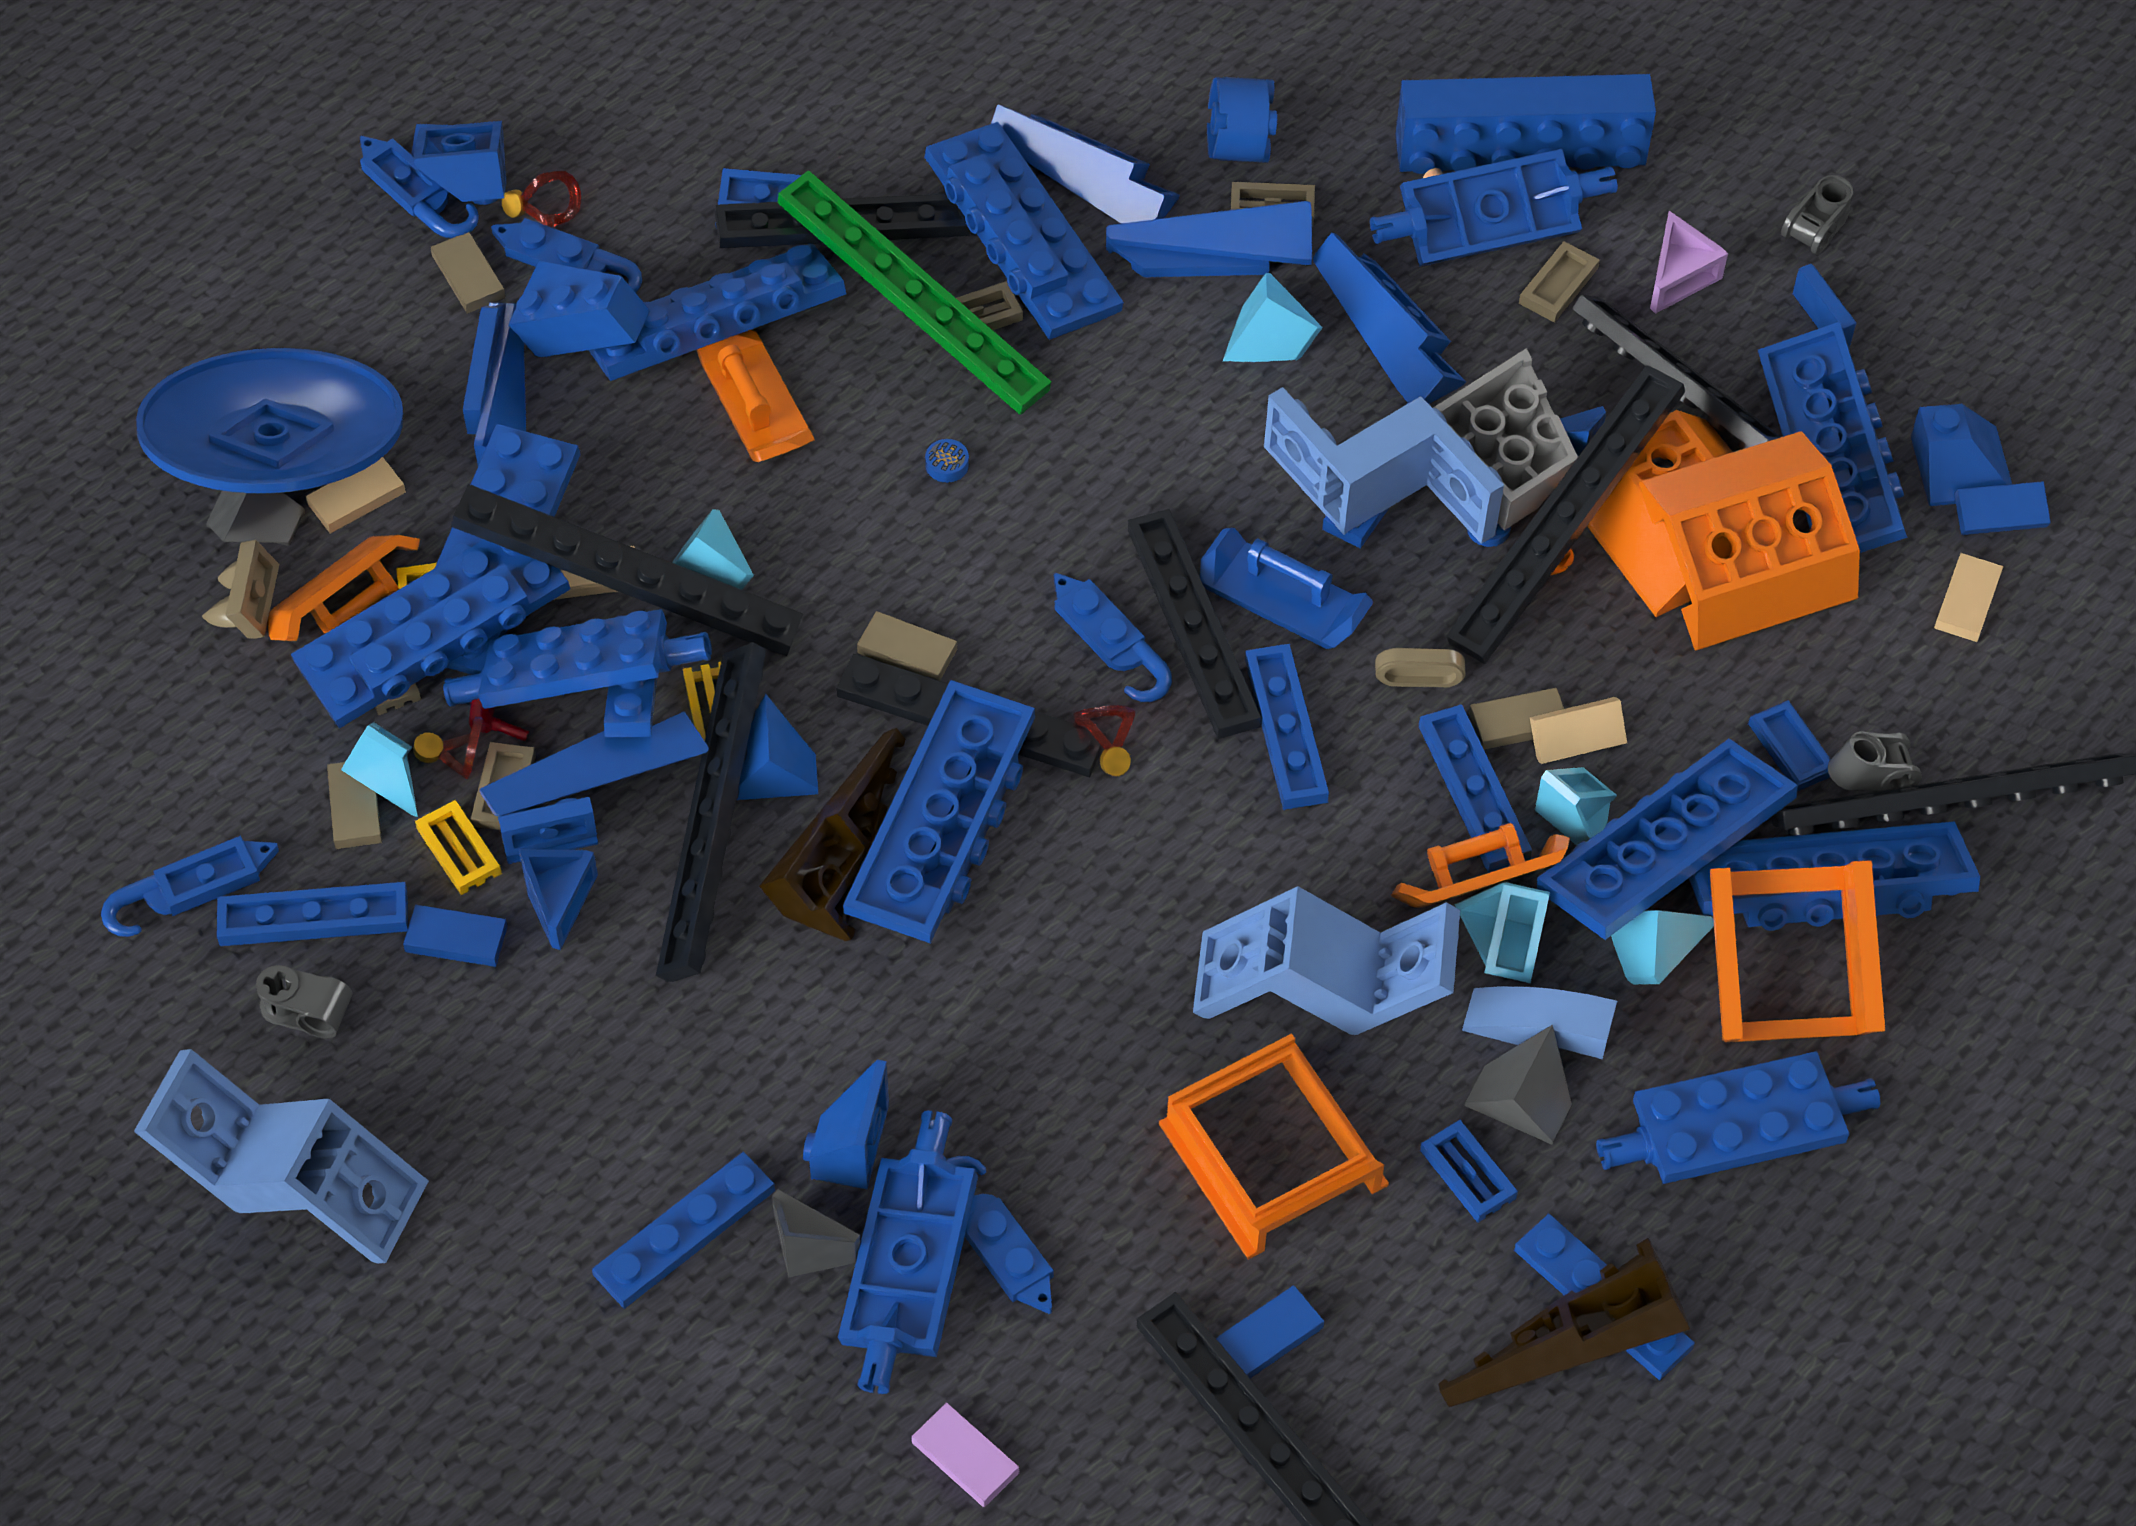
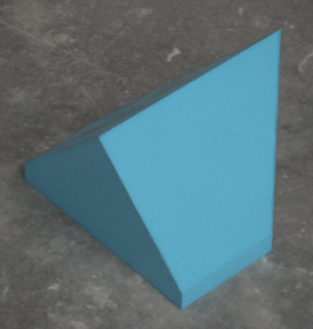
[1223,273,1323,362]
[672,509,754,590]
[341,722,418,817]
[1535,767,1617,845]
[1455,882,1550,983]
[1611,910,1714,985]

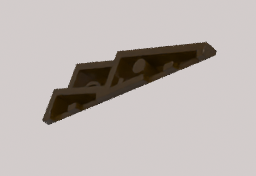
[759,728,906,941]
[1438,1238,1690,1407]

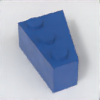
[508,261,650,357]

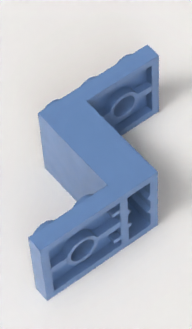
[1264,387,1504,544]
[1193,886,1460,1035]
[134,1049,429,1263]

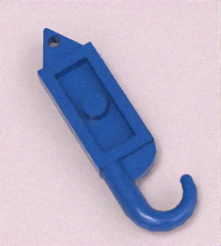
[360,136,479,238]
[491,218,642,293]
[1054,573,1172,702]
[101,836,279,937]
[947,1156,1054,1314]

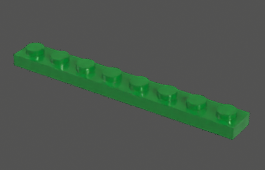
[778,170,1052,415]

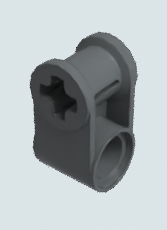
[1781,175,1853,256]
[1828,731,1922,791]
[256,965,353,1039]

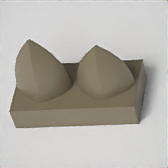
[202,540,279,639]

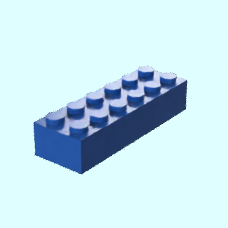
[1396,74,1656,174]

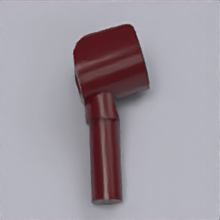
[469,699,530,742]

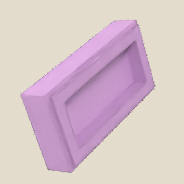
[912,1403,1019,1508]

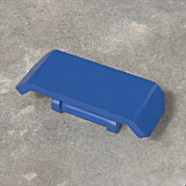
[1200,528,1373,649]

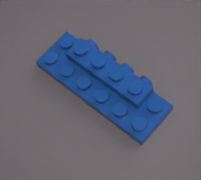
[924,122,1124,340]
[588,244,846,381]
[1758,322,1907,553]
[291,539,571,729]
[843,680,1035,944]
[1537,739,1798,940]
[1689,821,1980,931]

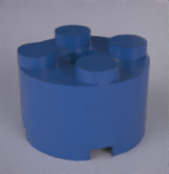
[1207,77,1277,163]

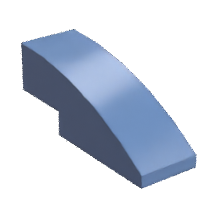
[1462,986,1617,1059]

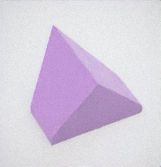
[1650,211,1728,314]

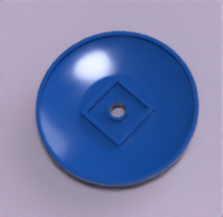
[136,348,404,493]

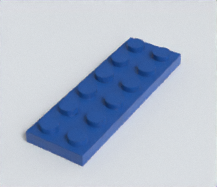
[435,424,581,675]

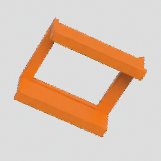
[1710,860,1885,1042]
[1159,1033,1389,1260]

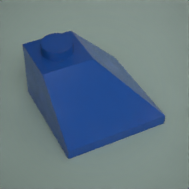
[413,121,506,205]
[1911,404,2012,506]
[803,1060,889,1189]

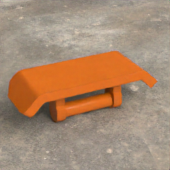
[696,330,815,462]
[267,535,420,641]
[1391,823,1570,908]

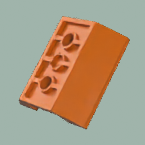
[1587,410,1733,617]
[1638,431,1860,651]

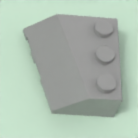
[1433,348,1578,530]

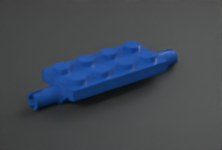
[1370,149,1618,267]
[443,609,712,709]
[1596,1051,1880,1184]
[838,1111,978,1394]

